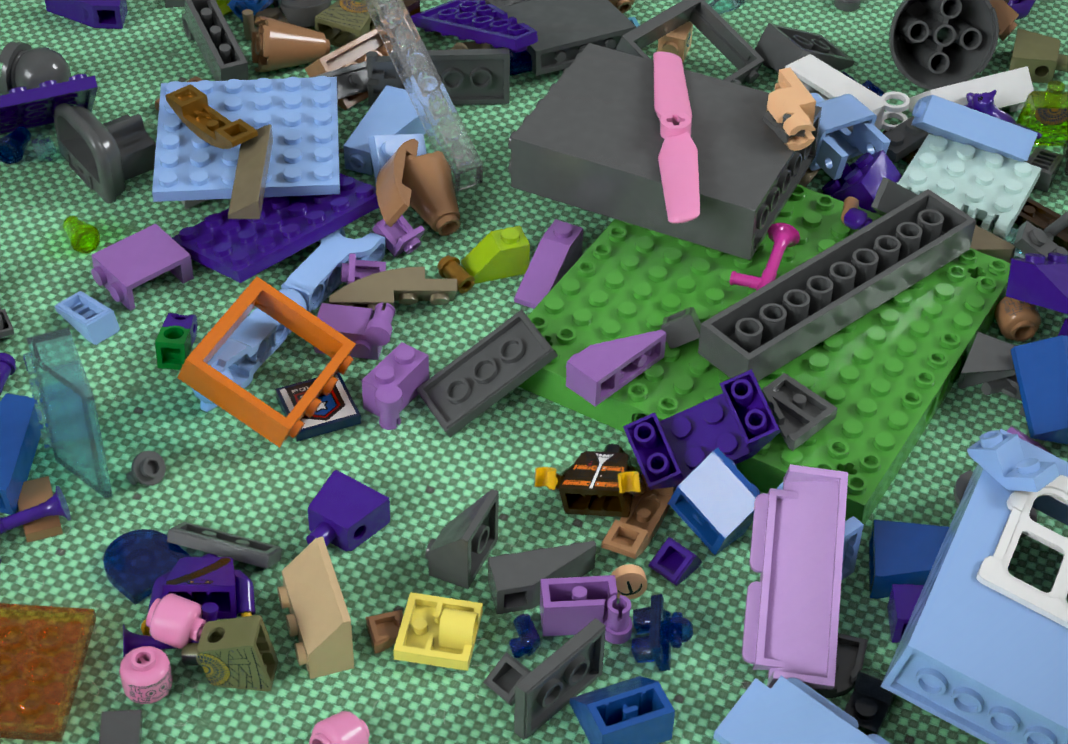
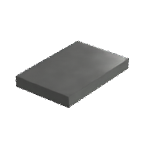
[514,618,606,740]

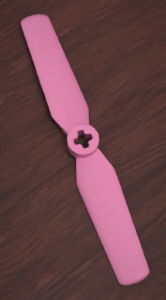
[653,51,700,224]

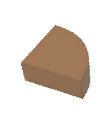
[366,609,403,654]

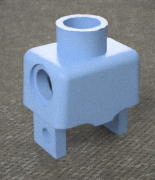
[809,93,891,180]

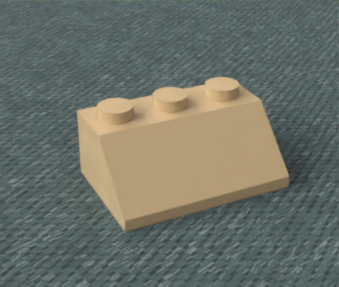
[277,537,354,679]

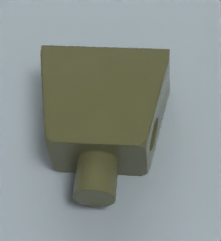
[1009,28,1068,84]

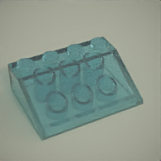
[23,328,113,499]

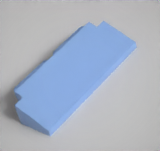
[714,675,891,744]

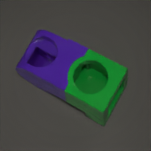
[155,313,198,370]

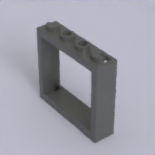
[615,0,764,85]

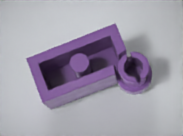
[314,302,395,360]
[361,342,429,430]
[540,575,633,644]

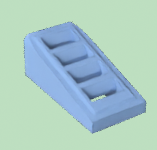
[54,291,120,345]

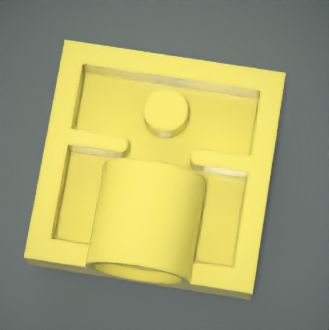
[393,592,483,671]

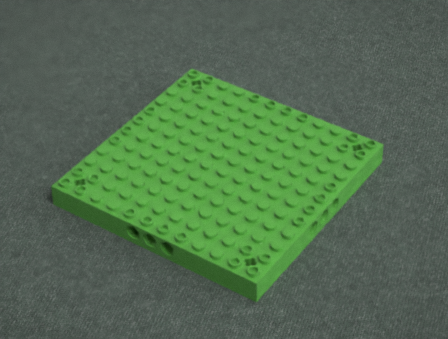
[518,185,1011,527]

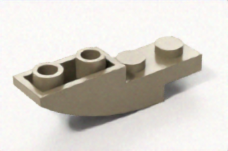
[328,267,457,312]

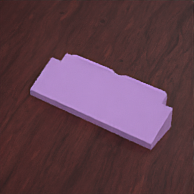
[742,464,848,689]

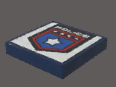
[275,372,361,442]

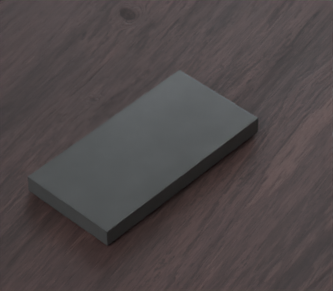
[416,309,558,437]

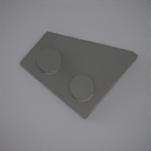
[762,373,838,451]

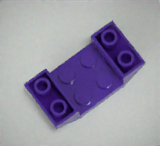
[623,369,780,490]

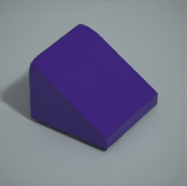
[648,537,702,586]

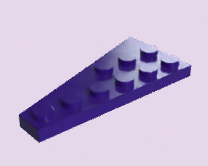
[411,0,538,52]

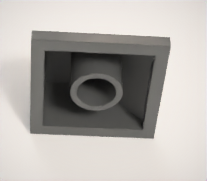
[425,489,499,589]

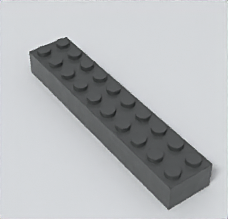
[698,189,976,382]

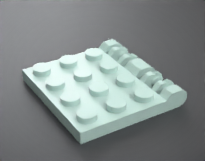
[896,134,1041,240]

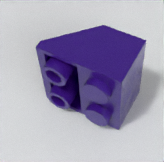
[822,150,902,213]

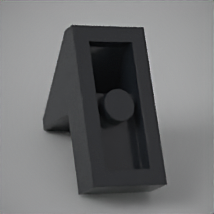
[844,668,897,735]

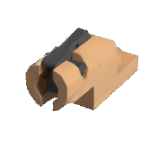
[763,67,816,151]

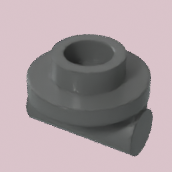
[126,451,166,486]

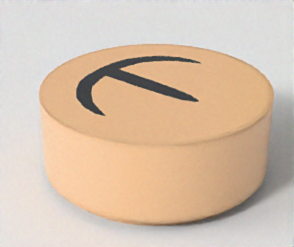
[611,564,648,599]

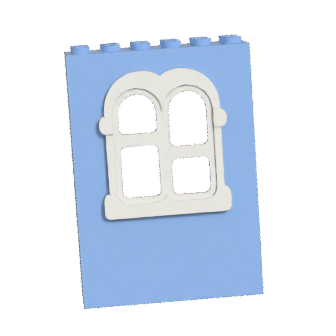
[880,429,1068,744]

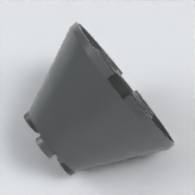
[889,0,999,90]

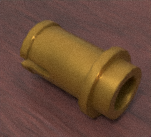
[437,255,475,293]

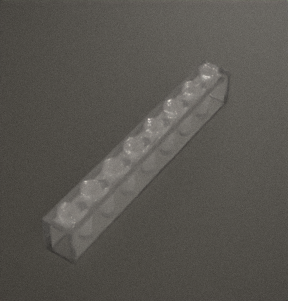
[366,0,483,192]

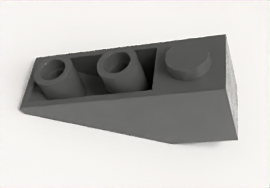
[488,541,596,614]

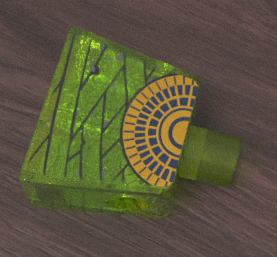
[1016,80,1068,146]

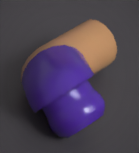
[841,197,873,230]

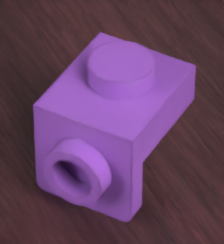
[372,215,425,257]
[341,253,386,285]

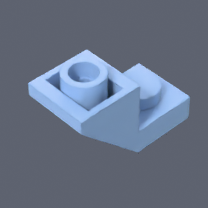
[967,430,1060,492]

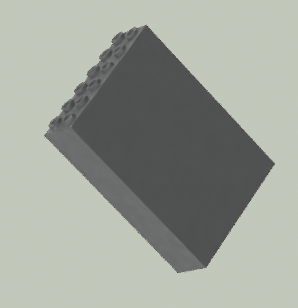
[508,43,822,260]

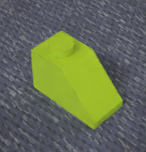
[461,226,530,284]

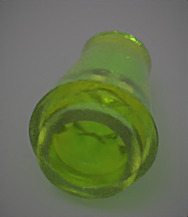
[63,216,100,253]

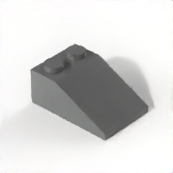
[754,23,855,76]

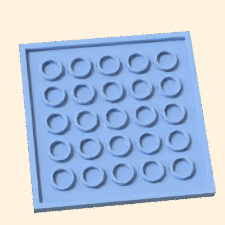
[152,76,340,202]

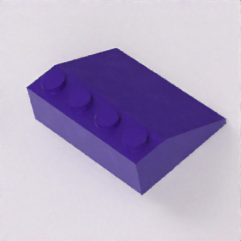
[1006,253,1068,314]

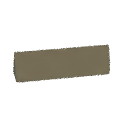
[228,124,273,219]

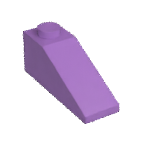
[514,219,583,309]
[566,329,666,407]

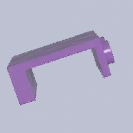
[91,224,194,311]

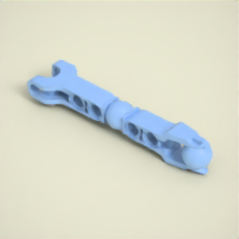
[192,227,386,412]

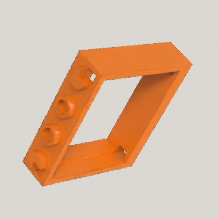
[177,276,356,448]

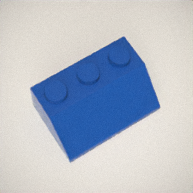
[1010,335,1068,444]

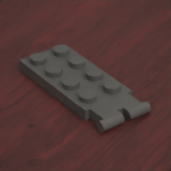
[366,48,510,106]

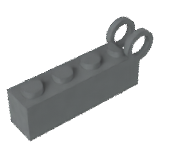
[182,0,249,81]

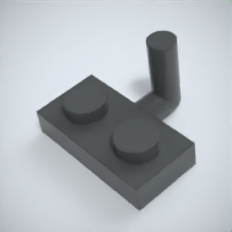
[1014,212,1068,258]

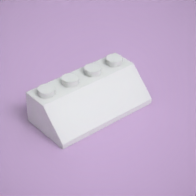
[908,66,1034,113]

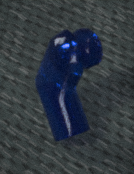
[509,614,540,659]

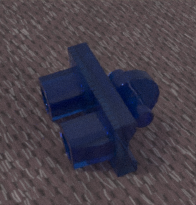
[631,594,693,672]

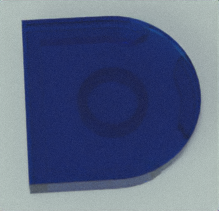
[103,529,192,605]

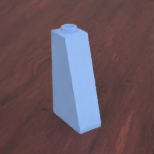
[343,85,440,175]
[911,95,1038,162]

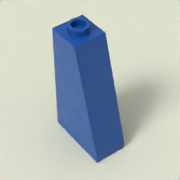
[0,393,44,515]
[869,520,1011,599]

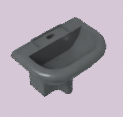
[54,103,156,203]

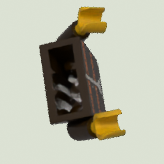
[535,444,646,518]

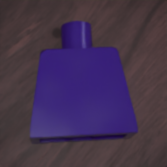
[306,469,390,552]

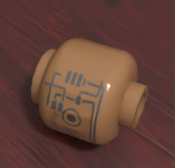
[994,296,1041,341]

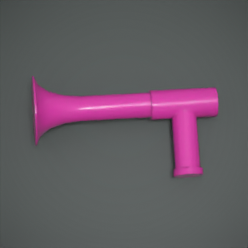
[730,223,800,291]

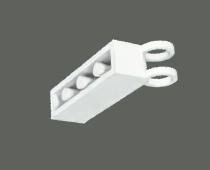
[785,54,910,132]

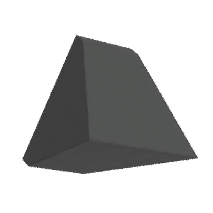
[957,332,1016,389]

